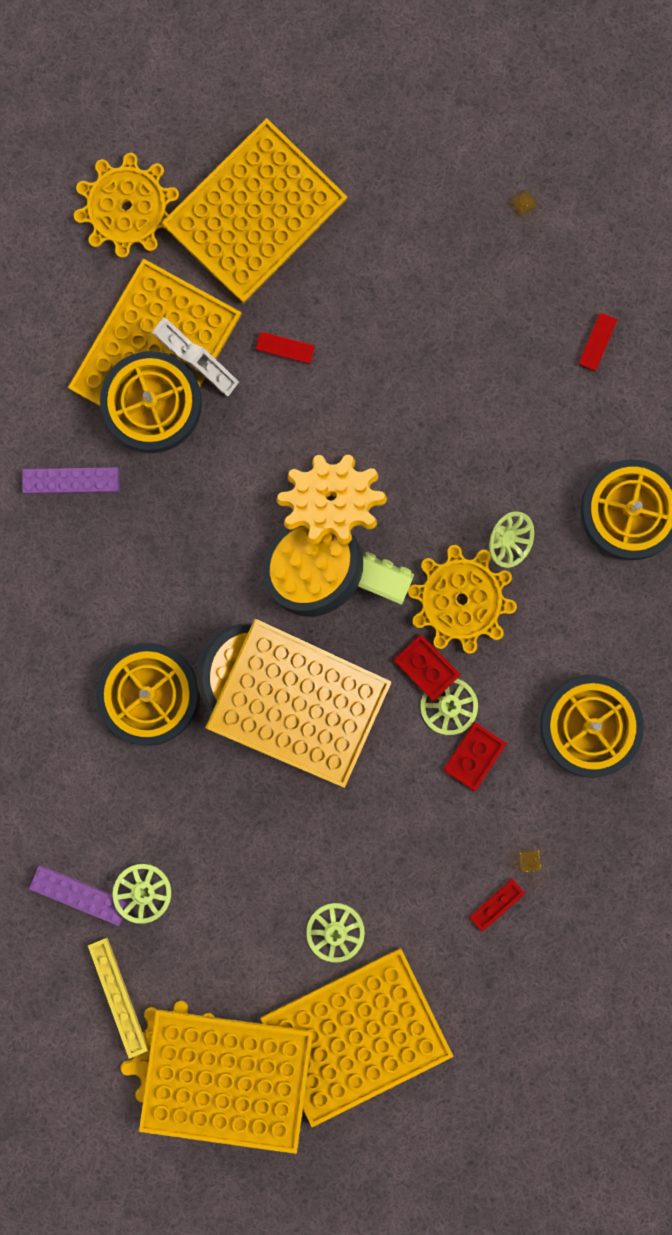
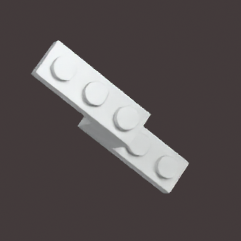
[152,317,239,397]

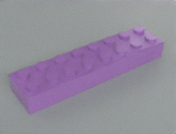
[23,467,120,495]
[29,865,130,926]

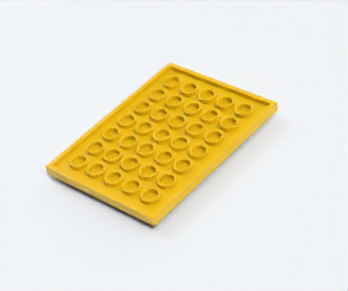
[162,118,348,304]
[68,259,242,406]
[205,619,391,788]
[260,948,453,1127]
[139,1009,313,1154]

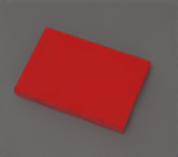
[393,634,461,702]
[443,722,507,792]

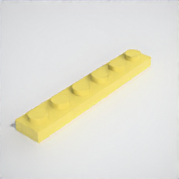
[88,938,149,1059]

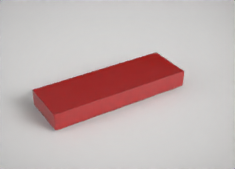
[578,312,618,372]
[256,331,315,365]
[469,878,526,932]

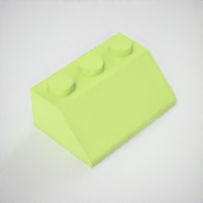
[358,552,414,605]

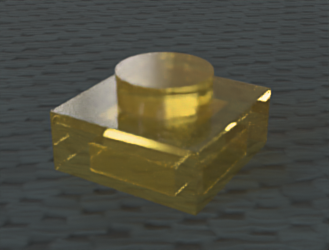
[511,190,538,217]
[519,850,541,872]

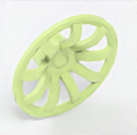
[489,511,534,568]
[421,679,478,735]
[112,864,171,924]
[307,903,365,962]

